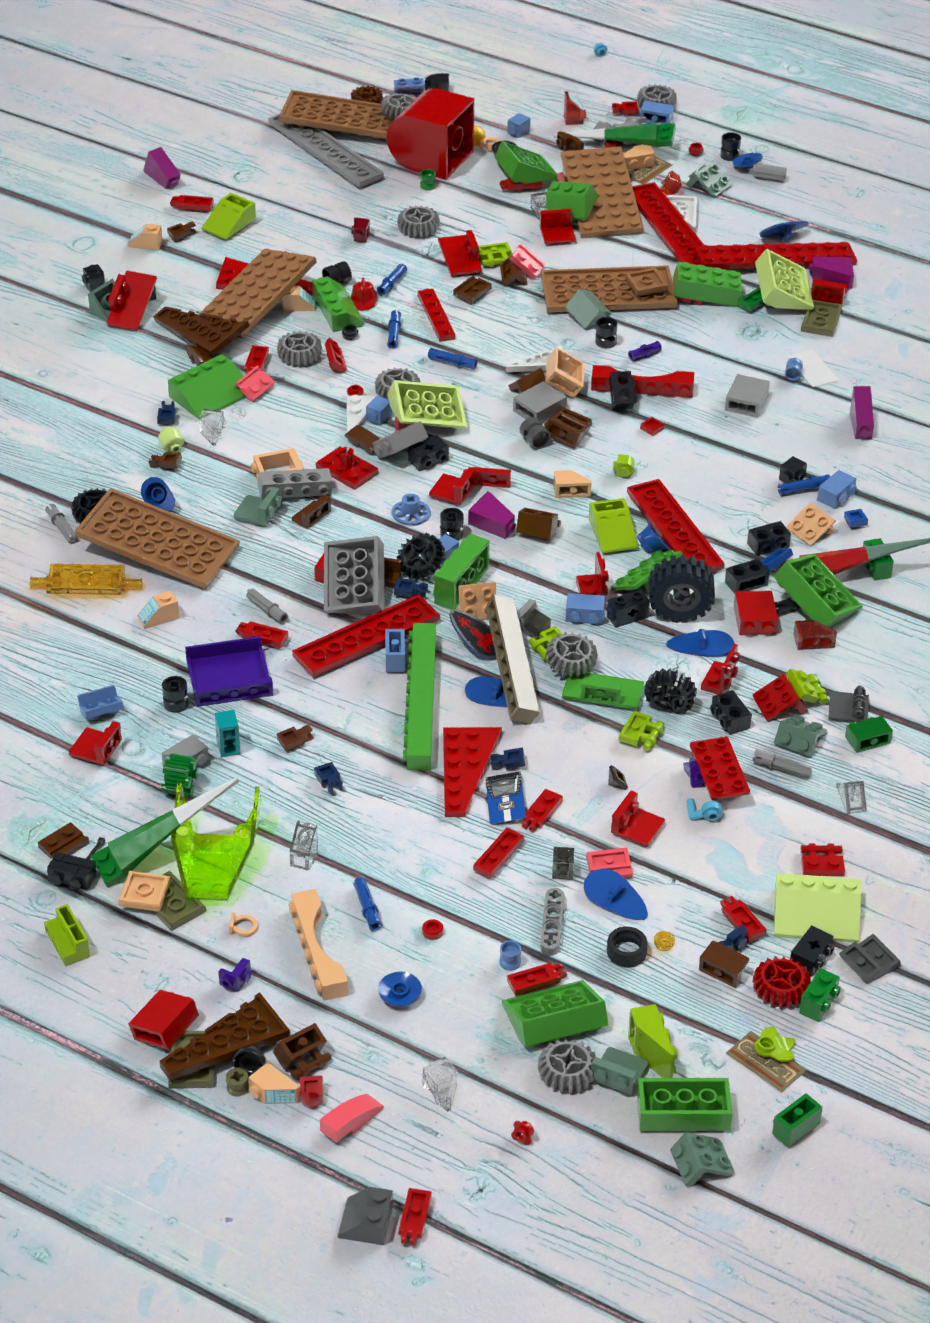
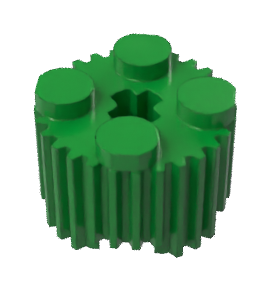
[161,753,199,797]

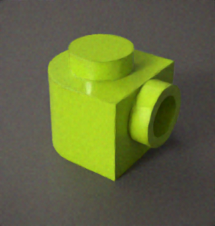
[613,454,635,477]

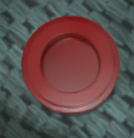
[422,919,443,940]

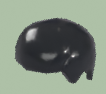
[232,1045,266,1079]

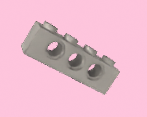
[257,468,333,499]

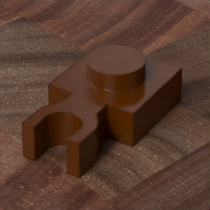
[148,452,182,469]

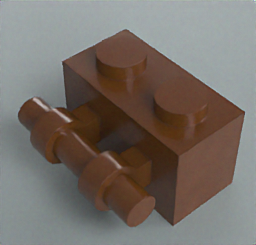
[516,507,561,540]
[273,1023,332,1080]

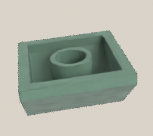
[88,278,115,322]
[565,289,611,330]

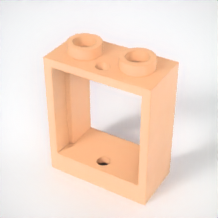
[545,347,584,398]
[251,448,304,484]

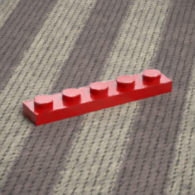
[418,288,455,342]

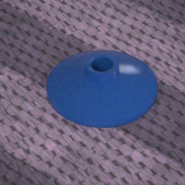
[733,153,763,169]
[378,972,422,1006]

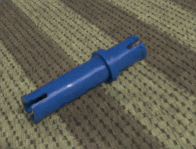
[377,263,407,296]
[387,310,401,349]
[428,348,478,370]
[777,474,830,495]
[353,877,382,931]

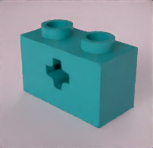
[215,710,240,758]

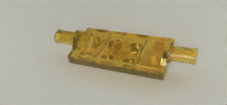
[30,563,143,595]

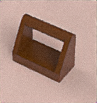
[546,411,590,449]

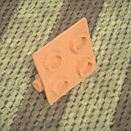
[786,503,836,546]
[458,582,496,620]

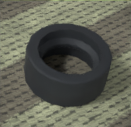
[607,926,648,967]

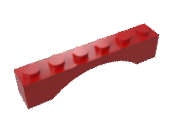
[591,365,695,398]

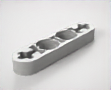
[540,888,564,956]

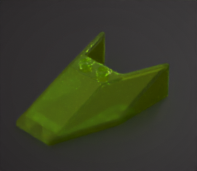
[171,783,262,901]

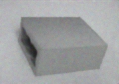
[725,374,770,418]
[513,381,567,423]
[372,421,428,459]

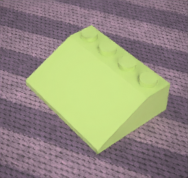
[755,249,814,310]
[388,380,467,429]
[774,873,861,943]

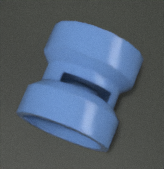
[785,358,803,381]
[499,940,521,971]

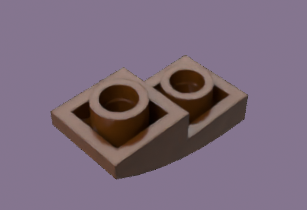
[556,131,584,151]
[185,345,212,366]
[345,425,380,455]

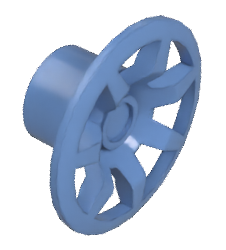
[391,493,430,525]

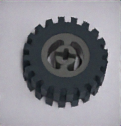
[648,555,715,623]

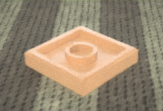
[118,871,171,912]

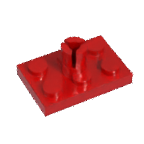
[316,446,378,490]

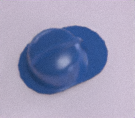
[141,477,175,512]
[637,521,671,553]

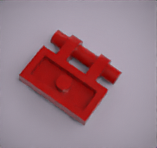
[800,843,845,876]

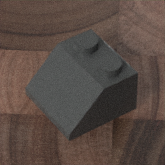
[338,1187,393,1245]

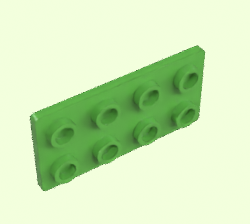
[610,550,683,594]
[562,673,644,710]

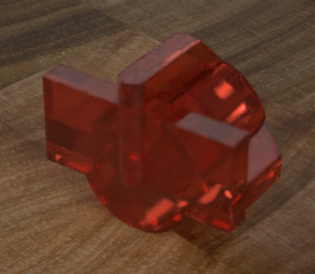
[660,171,682,195]

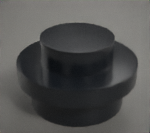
[342,325,359,339]

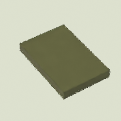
[801,300,843,337]
[152,871,206,931]
[168,1031,215,1089]

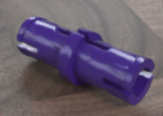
[628,341,662,361]

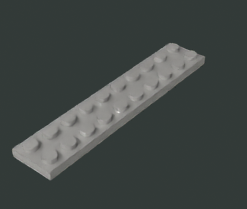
[268,114,384,188]

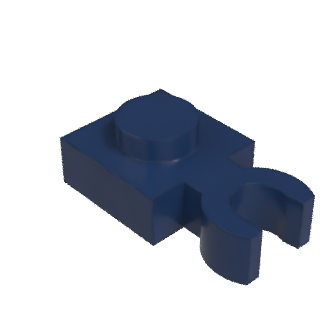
[157,401,176,425]
[394,578,428,598]
[490,747,525,770]
[314,762,343,794]
[718,925,748,951]

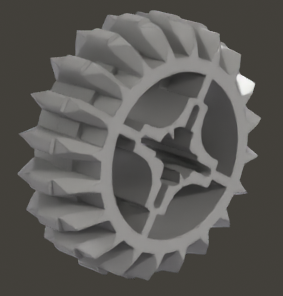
[637,84,677,109]
[381,93,416,120]
[397,205,440,238]
[277,331,322,366]
[375,367,421,400]
[545,631,598,678]
[538,1038,596,1094]

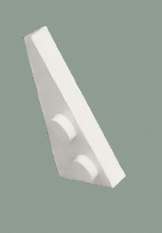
[667,195,697,232]
[506,345,562,372]
[347,395,380,432]

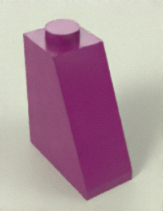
[143,147,181,189]
[809,257,854,289]
[850,386,874,439]
[468,491,516,539]

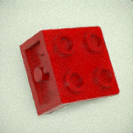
[539,208,576,244]
[811,279,848,305]
[429,467,476,505]
[576,552,609,596]
[700,644,740,695]
[752,674,808,722]
[69,721,122,766]
[611,790,665,847]

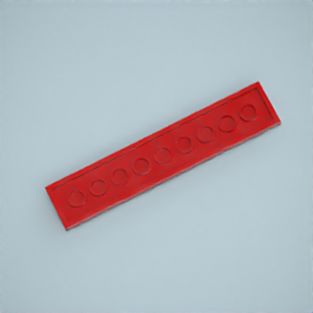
[632,182,704,265]
[695,242,857,269]

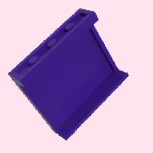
[185,636,273,707]

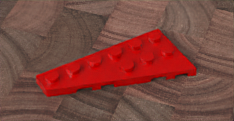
[216,257,313,296]
[443,727,502,817]

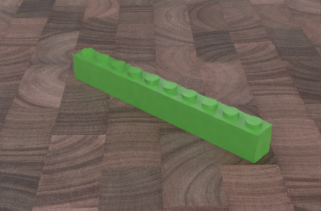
[403,623,436,770]

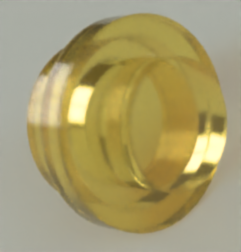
[654,931,675,951]

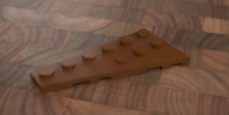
[153,307,250,356]
[160,992,290,1081]

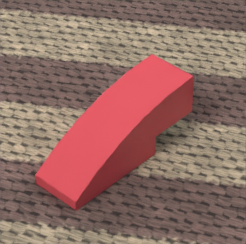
[320,1094,384,1143]

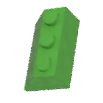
[546,181,599,221]

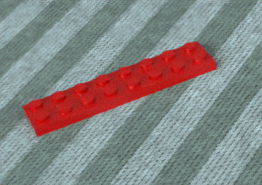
[627,479,725,572]
[292,594,440,677]

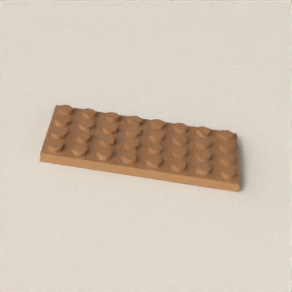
[279,90,393,139]
[561,147,643,238]
[198,249,317,338]
[540,265,677,313]
[75,488,240,589]

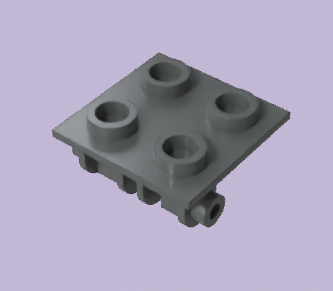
[828,685,869,722]

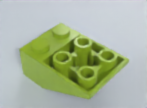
[201,193,256,240]
[588,498,638,553]
[628,1004,677,1078]

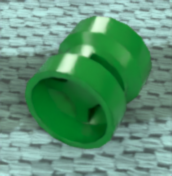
[420,169,436,191]

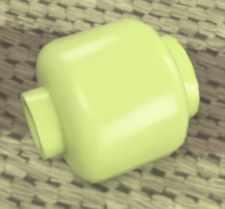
[158,426,184,453]

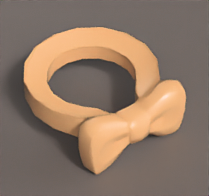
[479,137,500,152]
[228,912,258,937]

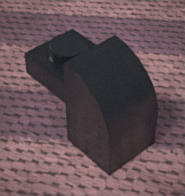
[425,73,449,91]

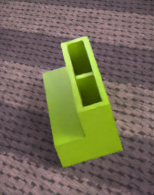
[44,904,90,966]

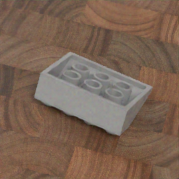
[324,536,384,615]

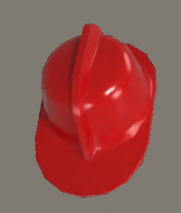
[351,278,377,311]

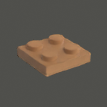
[625,267,668,296]

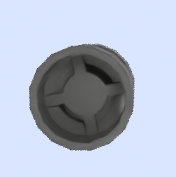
[519,417,551,449]

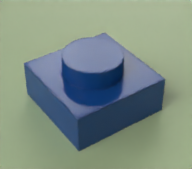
[844,509,868,528]

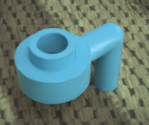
[686,798,723,821]

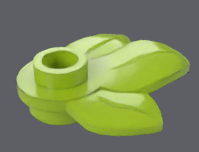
[754,1026,795,1062]

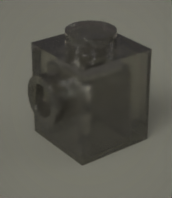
[521,608,551,640]
[552,847,574,880]

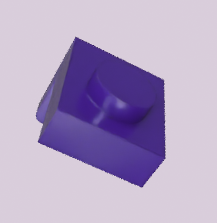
[683,758,705,787]
[218,957,252,992]

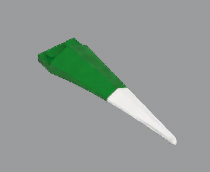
[553,122,676,147]
[91,777,239,888]

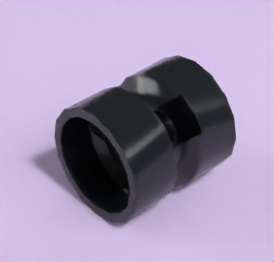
[720,132,741,161]
[322,261,352,284]
[595,317,618,348]
[440,508,464,541]
[162,676,189,713]

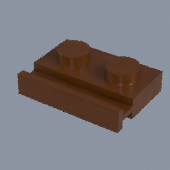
[453,275,492,303]
[38,822,89,858]

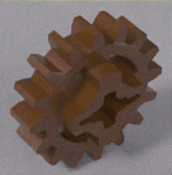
[351,85,383,104]

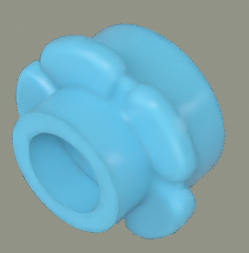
[594,43,608,56]

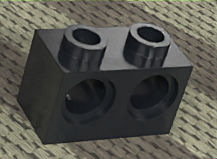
[608,371,637,410]
[747,521,791,556]
[725,558,769,594]
[710,690,752,735]

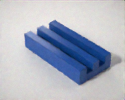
[761,548,793,571]

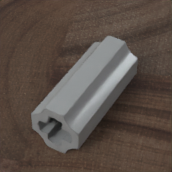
[754,163,787,182]

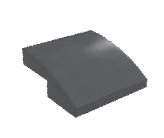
[839,934,901,983]

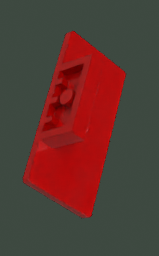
[438,230,482,276]
[106,270,157,331]
[690,736,750,800]

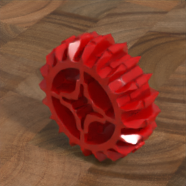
[752,956,811,1009]

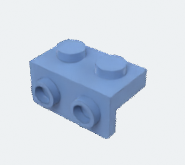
[394,77,425,97]
[77,685,124,720]

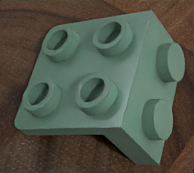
[686,161,732,197]
[234,487,282,526]
[774,715,827,757]
[591,1047,648,1095]
[670,1132,735,1187]

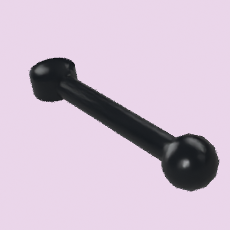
[86,837,105,860]

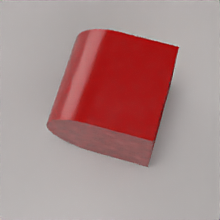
[386,88,475,180]

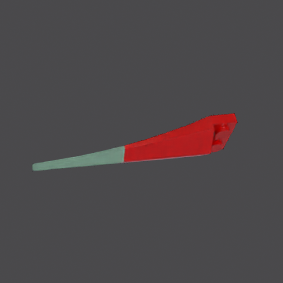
[781,538,930,575]

